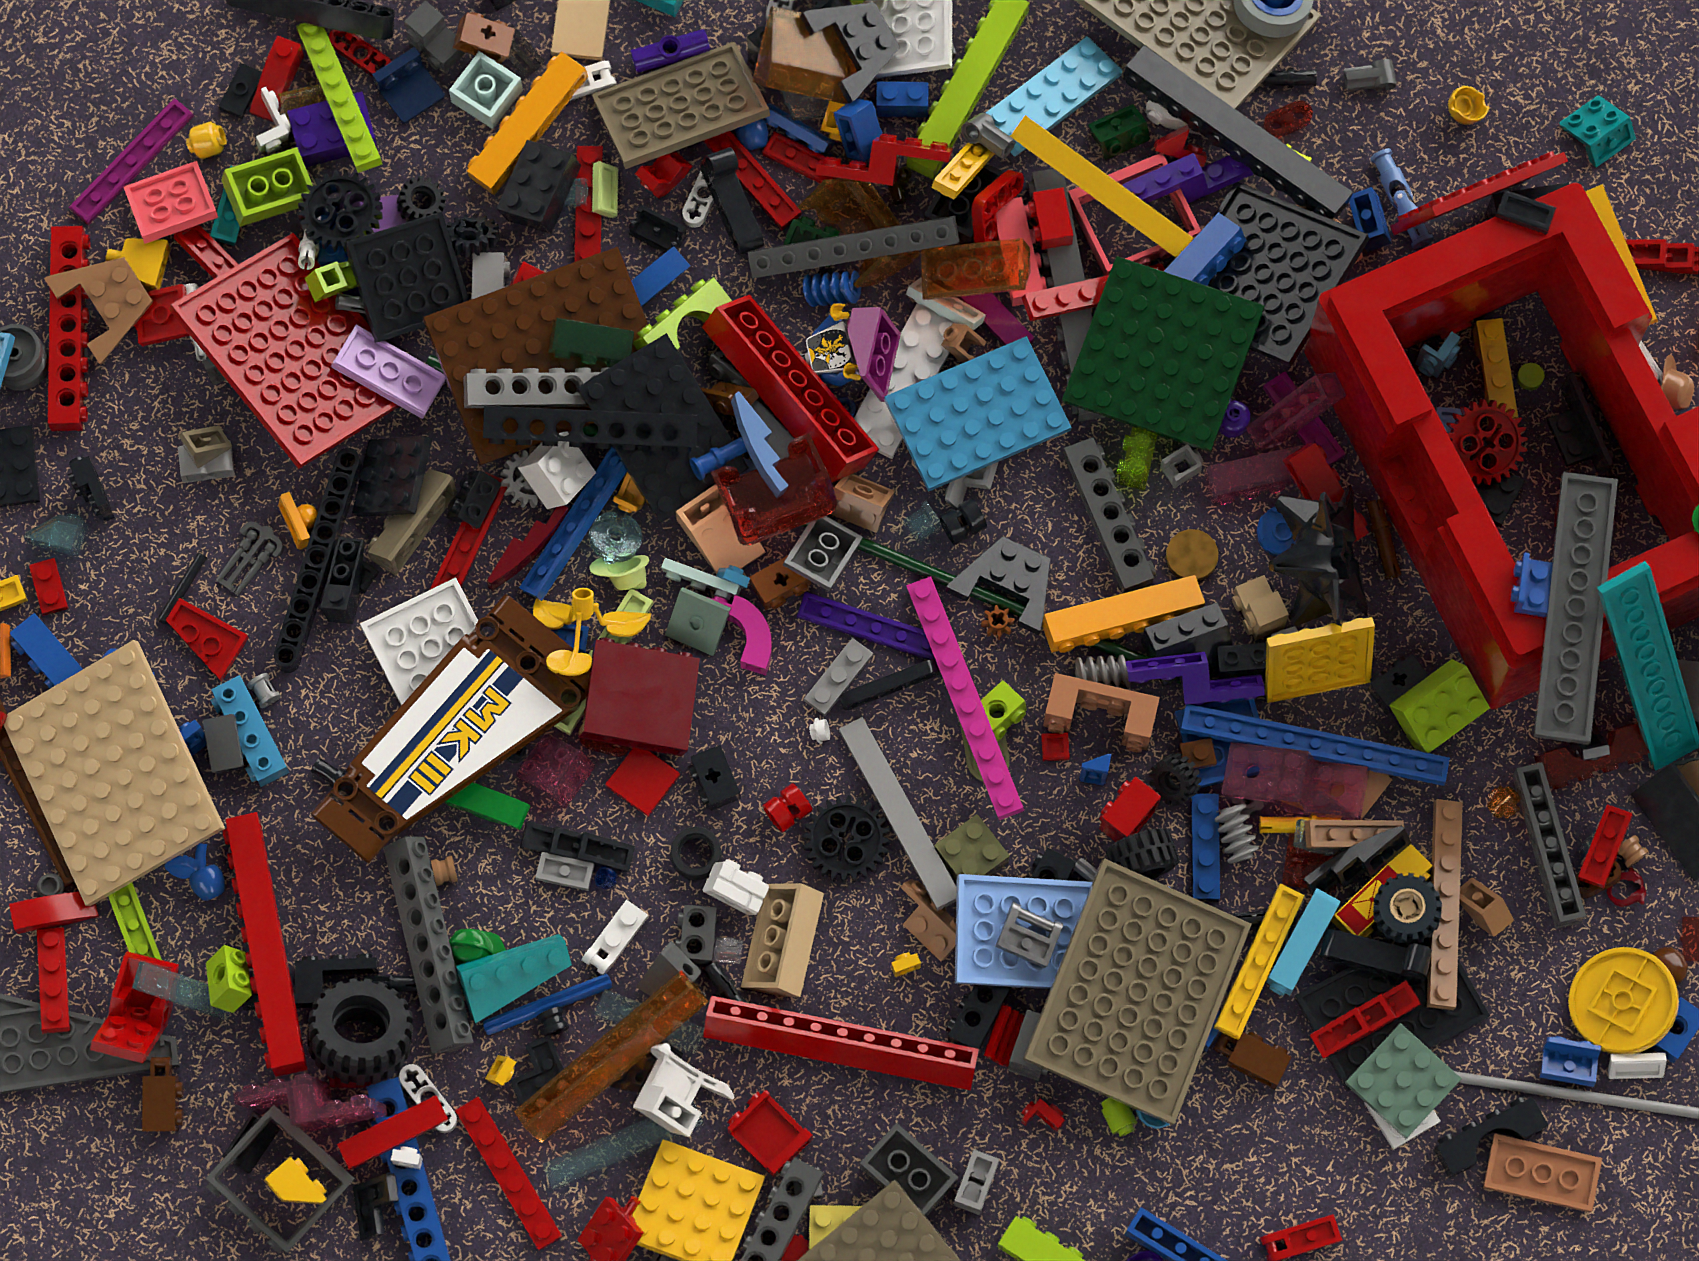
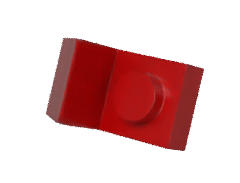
[1154,125,1207,167]

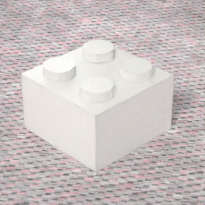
[518,431,596,509]

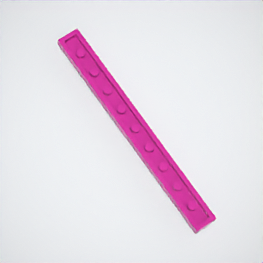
[906,576,1024,820]

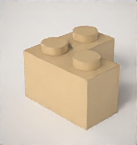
[1232,575,1289,641]

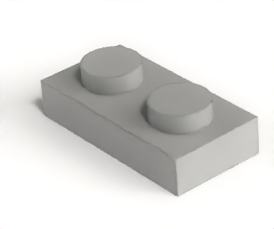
[535,852,595,891]

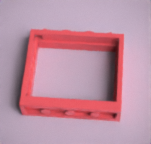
[1068,153,1201,276]

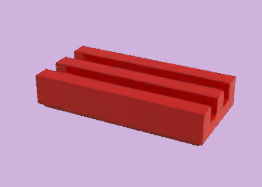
[984,1005,1025,1067]

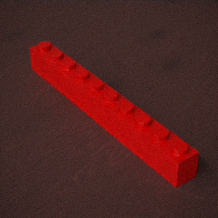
[222,812,308,1077]
[703,996,979,1091]

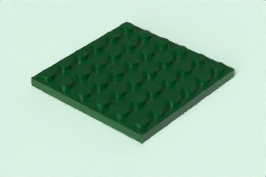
[1062,256,1265,452]

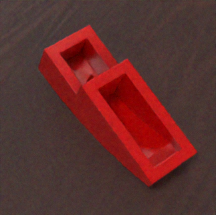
[9,892,99,934]

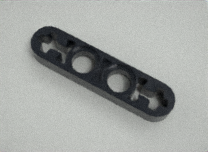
[839,659,940,710]

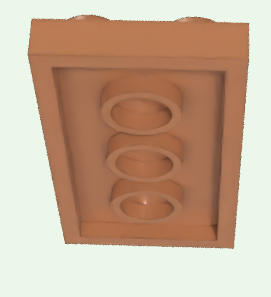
[1483,1133,1602,1213]

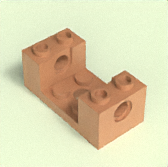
[1043,673,1160,753]

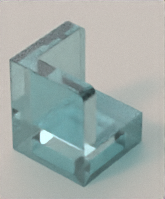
[903,501,940,543]

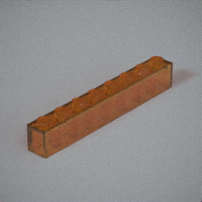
[514,970,709,1143]

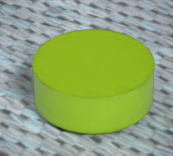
[1517,363,1544,390]

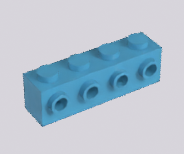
[210,675,290,787]

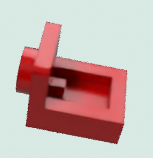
[1021,1098,1065,1132]

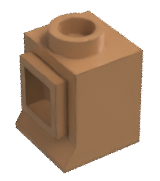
[941,323,986,362]

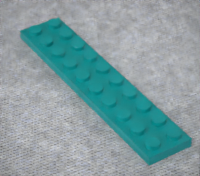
[1597,561,1699,771]

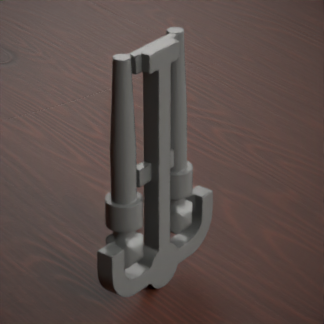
[215,522,283,596]

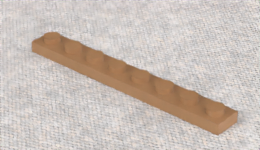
[1427,799,1463,1010]

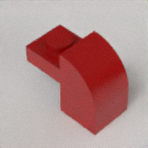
[635,151,693,198]

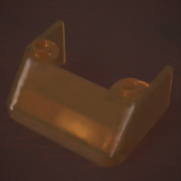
[798,178,919,288]

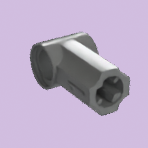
[1343,59,1397,92]
[961,113,1016,159]

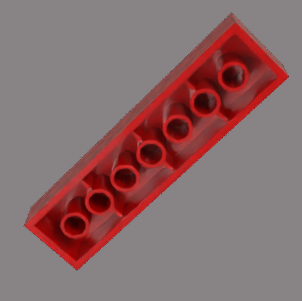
[702,294,879,482]

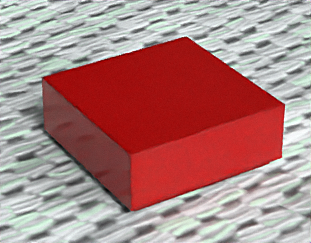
[1041,732,1070,761]

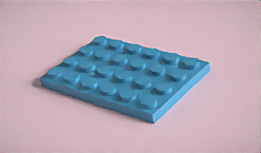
[884,336,1072,492]

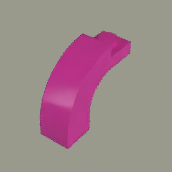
[707,595,772,675]

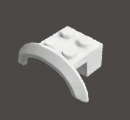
[633,1043,734,1137]

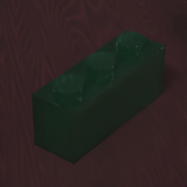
[548,318,634,367]

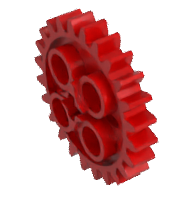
[1446,399,1528,485]

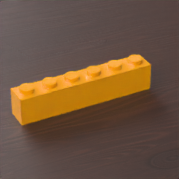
[467,51,588,195]
[1042,575,1205,653]

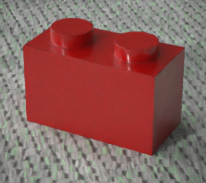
[1028,187,1073,250]

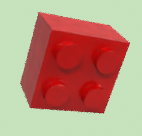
[1099,776,1161,842]

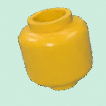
[186,122,227,159]

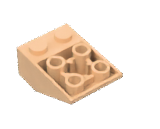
[676,482,766,574]

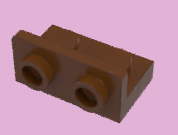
[700,381,759,416]

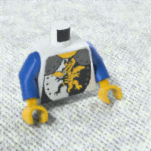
[801,303,861,387]

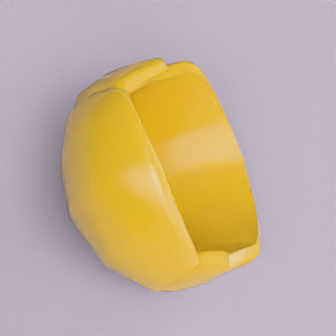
[1448,86,1489,125]

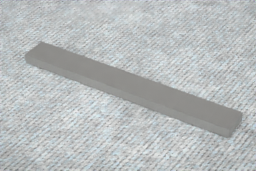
[839,717,957,911]

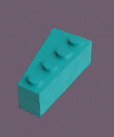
[456,934,572,1023]

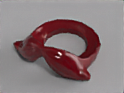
[1607,867,1647,907]

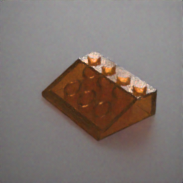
[752,6,858,104]

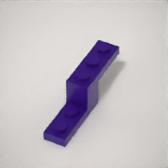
[1122,153,1254,203]
[1125,652,1265,706]

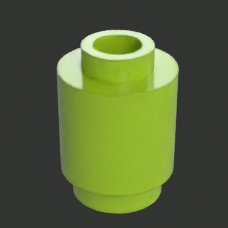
[1101,1098,1137,1137]

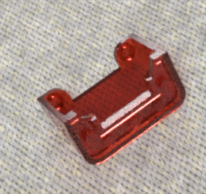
[711,434,837,546]

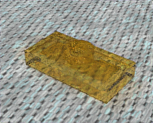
[278,84,327,120]

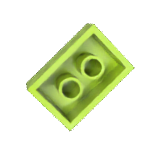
[221,147,313,227]
[1389,659,1490,753]

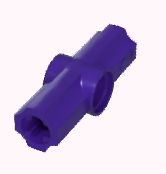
[630,29,710,73]

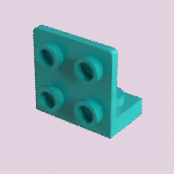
[1559,95,1636,167]

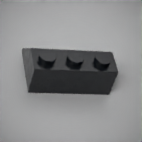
[1141,603,1232,686]

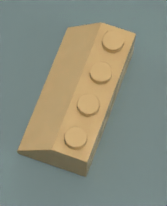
[741,883,824,997]

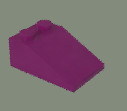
[847,307,901,402]

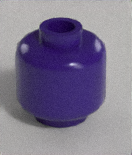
[1219,400,1250,438]

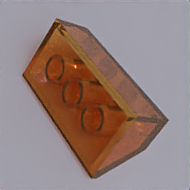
[921,238,1031,300]

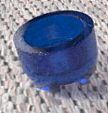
[595,866,618,889]

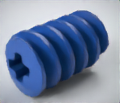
[803,270,862,307]

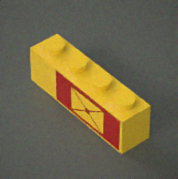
[1331,844,1433,938]

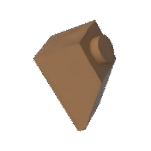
[1459,878,1514,937]

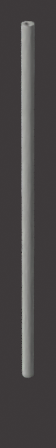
[1454,1071,1699,1119]

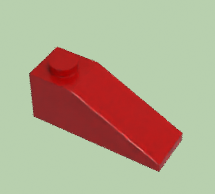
[249,35,304,122]

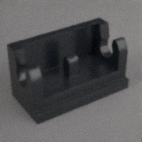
[629,204,686,253]

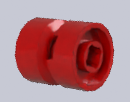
[762,783,813,833]

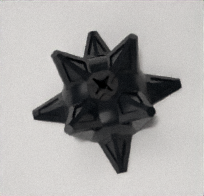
[1268,485,1368,626]

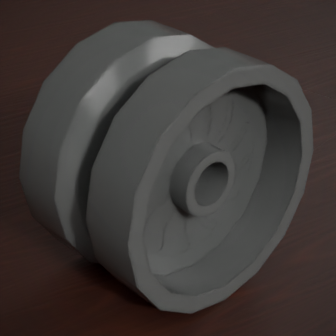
[0,324,49,391]

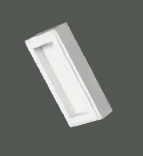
[1608,1053,1667,1079]

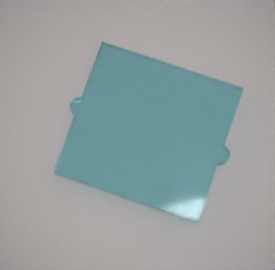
[779,78,829,121]

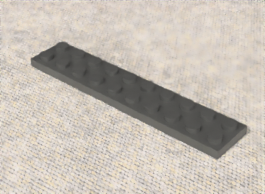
[1533,472,1618,745]

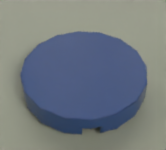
[1256,507,1294,556]

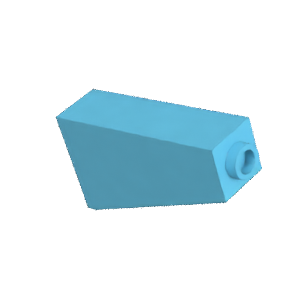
[1266,889,1341,996]

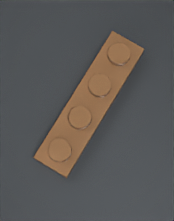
[1304,820,1404,848]

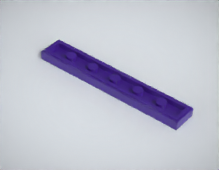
[797,592,935,660]

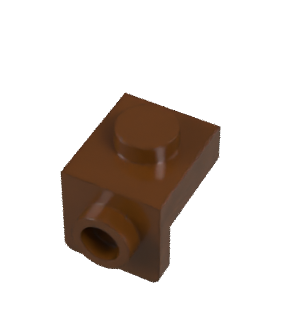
[1175,738,1217,770]

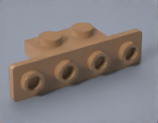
[901,879,956,962]

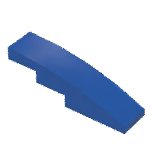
[632,246,690,308]

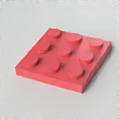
[124,161,218,244]

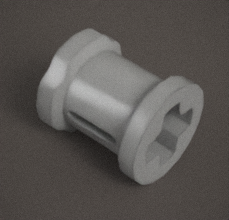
[247,673,281,708]

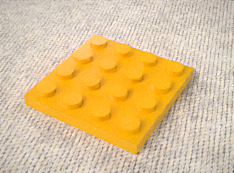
[1265,617,1375,703]
[633,1139,765,1261]

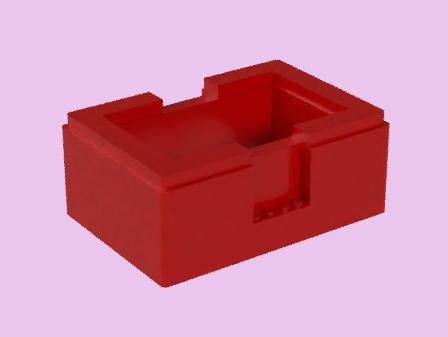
[1304,183,1699,709]

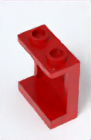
[727,1090,813,1178]

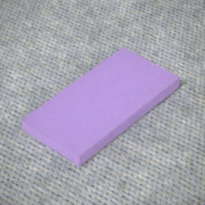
[331,325,446,419]

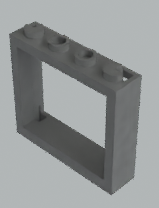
[205,1105,355,1254]

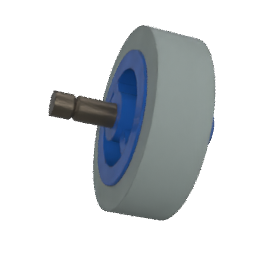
[1233,0,1314,38]

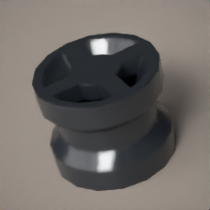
[537,1007,569,1037]

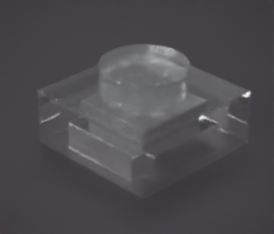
[714,937,743,964]

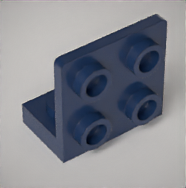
[372,47,445,124]

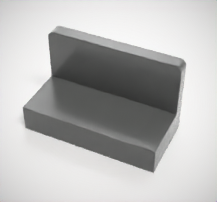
[203,714,244,774]

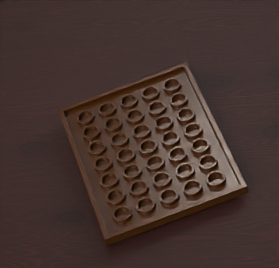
[422,247,648,466]

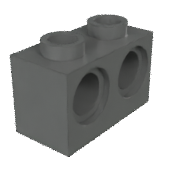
[676,905,717,965]

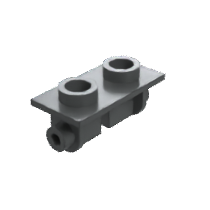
[707,350,752,388]

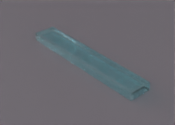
[542,1100,704,1191]

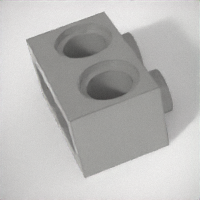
[954,1149,999,1215]

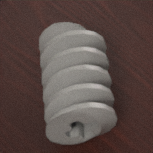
[1075,655,1130,688]
[1215,804,1259,864]

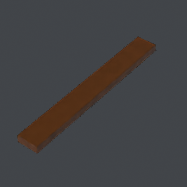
[0,699,75,888]

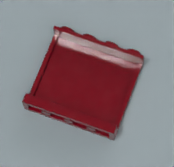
[578,637,700,757]

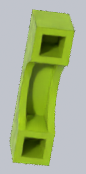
[305,261,357,302]
[632,277,732,350]

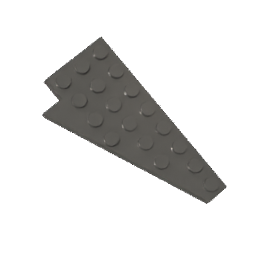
[0,993,180,1094]

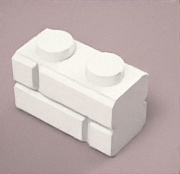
[703,860,769,915]

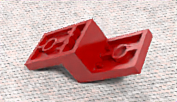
[815,133,953,186]

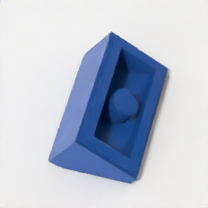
[1079,754,1111,786]

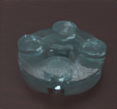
[588,512,642,564]

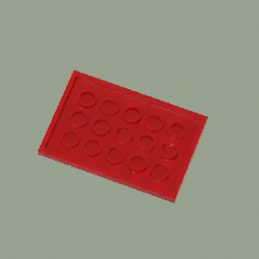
[1390,151,1568,235]

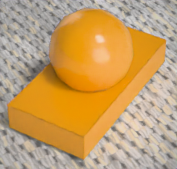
[278,492,318,550]

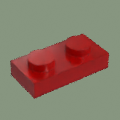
[29,558,69,616]

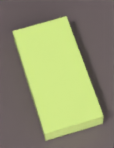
[592,161,618,218]

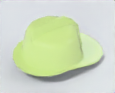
[589,555,649,590]

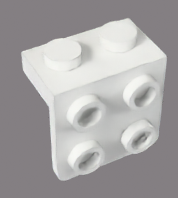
[256,87,291,154]

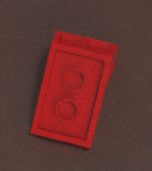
[90,951,179,1063]

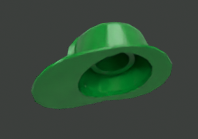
[449,928,506,967]

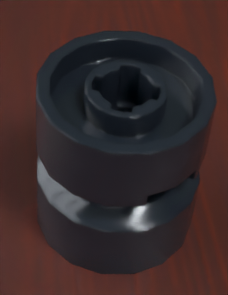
[939,498,987,545]

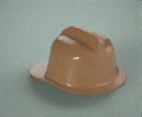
[1661,354,1695,410]

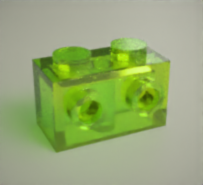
[1116,427,1158,490]

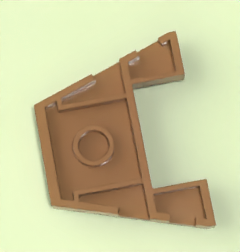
[44,257,153,365]

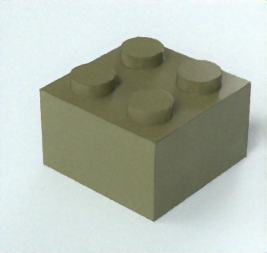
[934,814,1010,882]

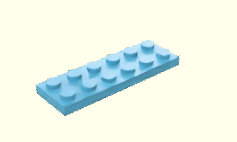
[986,36,1123,156]

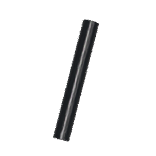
[157,553,207,625]

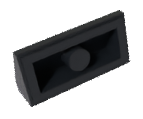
[223,1111,280,1174]

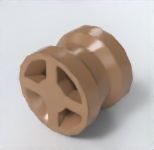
[1618,835,1649,868]
[431,855,458,886]

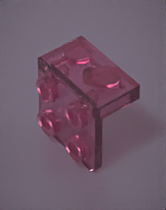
[516,734,596,809]

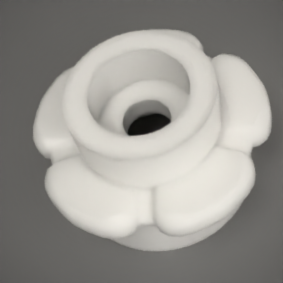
[810,718,830,744]

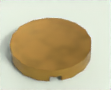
[1166,529,1219,581]

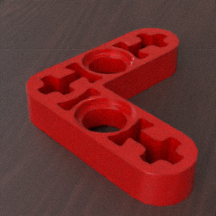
[972,170,1024,264]

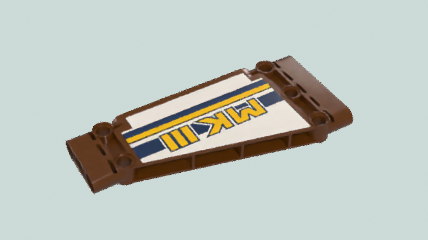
[310,594,591,863]

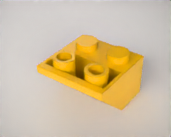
[264,1157,327,1204]

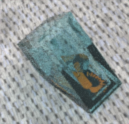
[24,513,88,557]

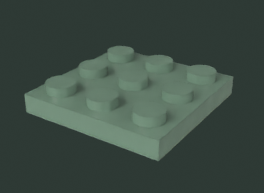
[1345,1023,1462,1139]

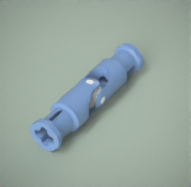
[1370,148,1434,249]

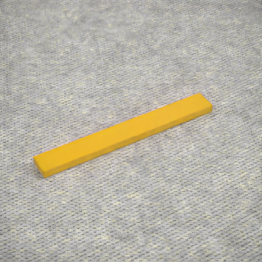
[1010,115,1193,257]

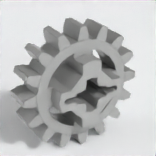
[500,450,543,508]

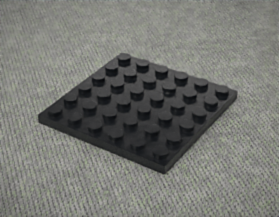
[1208,181,1370,367]

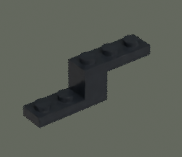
[241,954,379,1011]

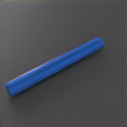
[483,974,612,1035]

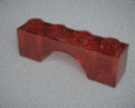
[1534,722,1650,790]

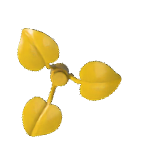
[533,588,651,676]

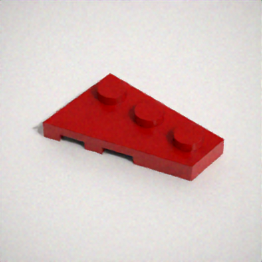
[166,598,249,682]

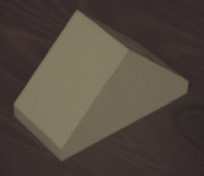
[179,425,232,468]

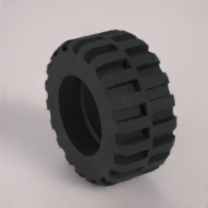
[307,978,413,1086]

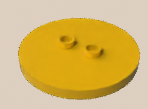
[1568,947,1679,1054]

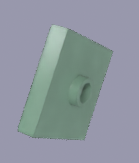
[665,587,731,656]

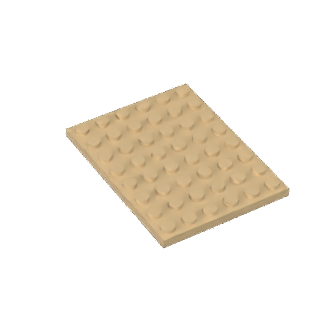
[4,640,225,906]

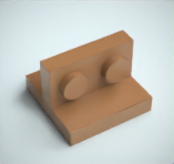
[828,474,895,533]

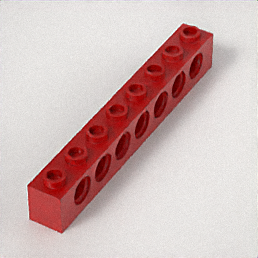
[48,226,90,431]

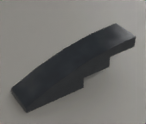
[520,821,635,872]
[1304,825,1412,895]

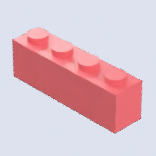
[996,197,1047,307]

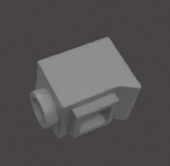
[1160,445,1203,488]

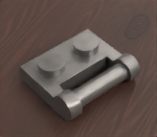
[995,902,1063,968]

